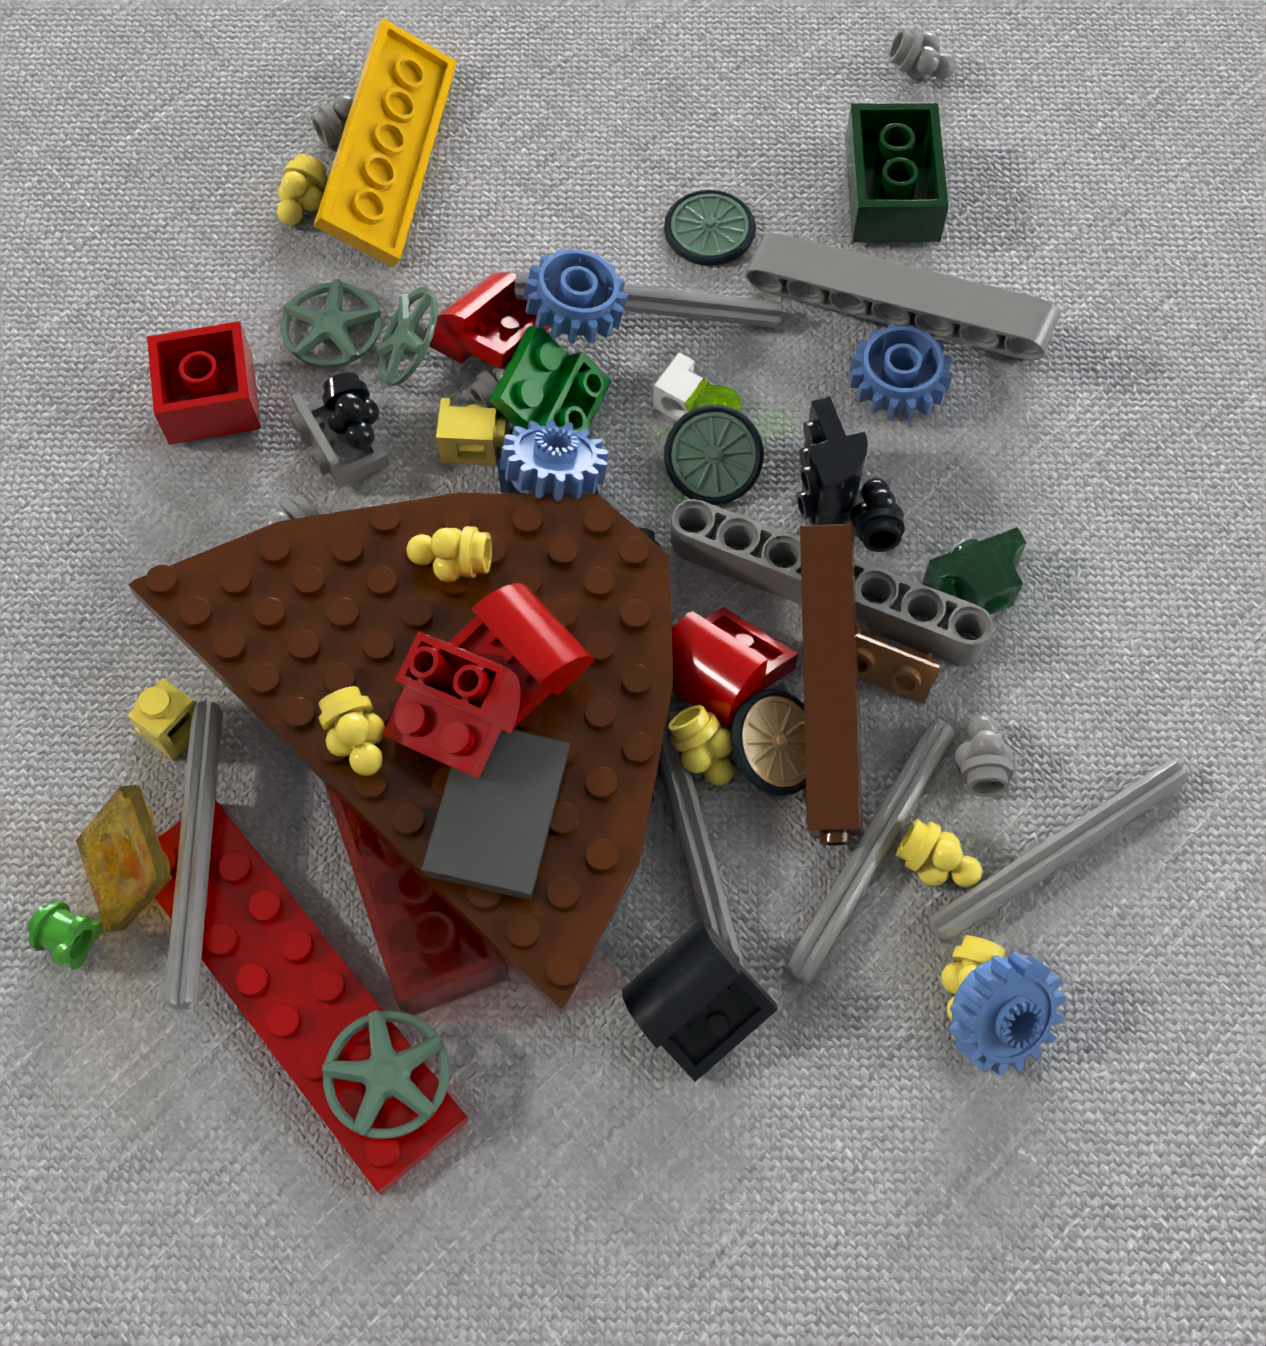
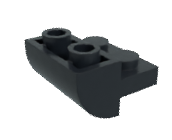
[796,396,868,526]
[622,918,778,1082]

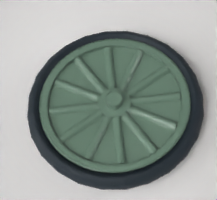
[664,189,756,266]
[664,405,764,505]

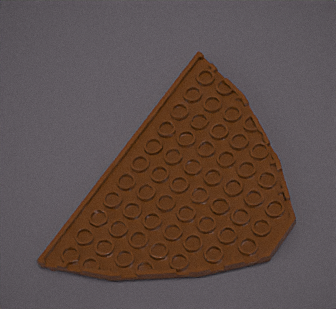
[128,493,673,1015]

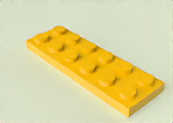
[313,18,457,267]

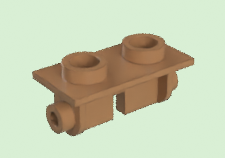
[857,625,941,704]

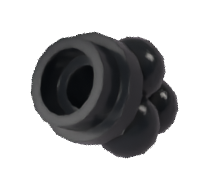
[322,372,379,450]
[850,478,905,552]

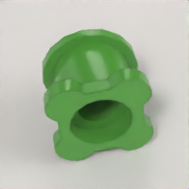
[28,901,103,970]

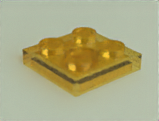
[76,785,172,932]

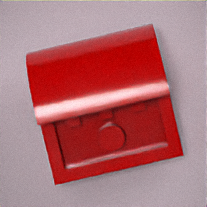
[425,272,551,369]
[449,583,595,729]
[672,607,798,728]
[382,631,521,779]

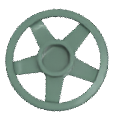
[280,279,382,367]
[374,287,438,386]
[322,1010,450,1139]

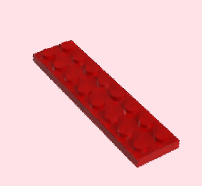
[127,799,469,1195]

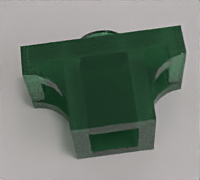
[922,527,1027,615]

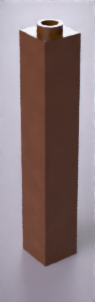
[800,524,863,846]

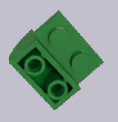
[489,326,611,435]

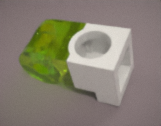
[653,353,741,421]

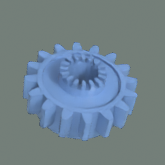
[523,249,628,344]
[849,324,953,421]
[500,420,608,501]
[949,952,1067,1076]

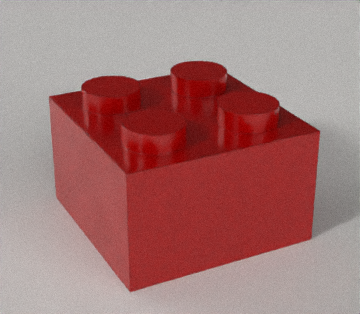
[147,321,261,445]

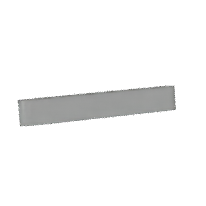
[745,232,1060,361]
[671,499,994,666]

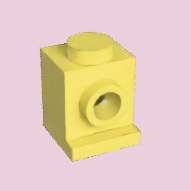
[436,398,508,466]
[127,678,195,761]

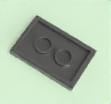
[421,730,570,900]

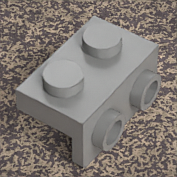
[289,392,389,489]

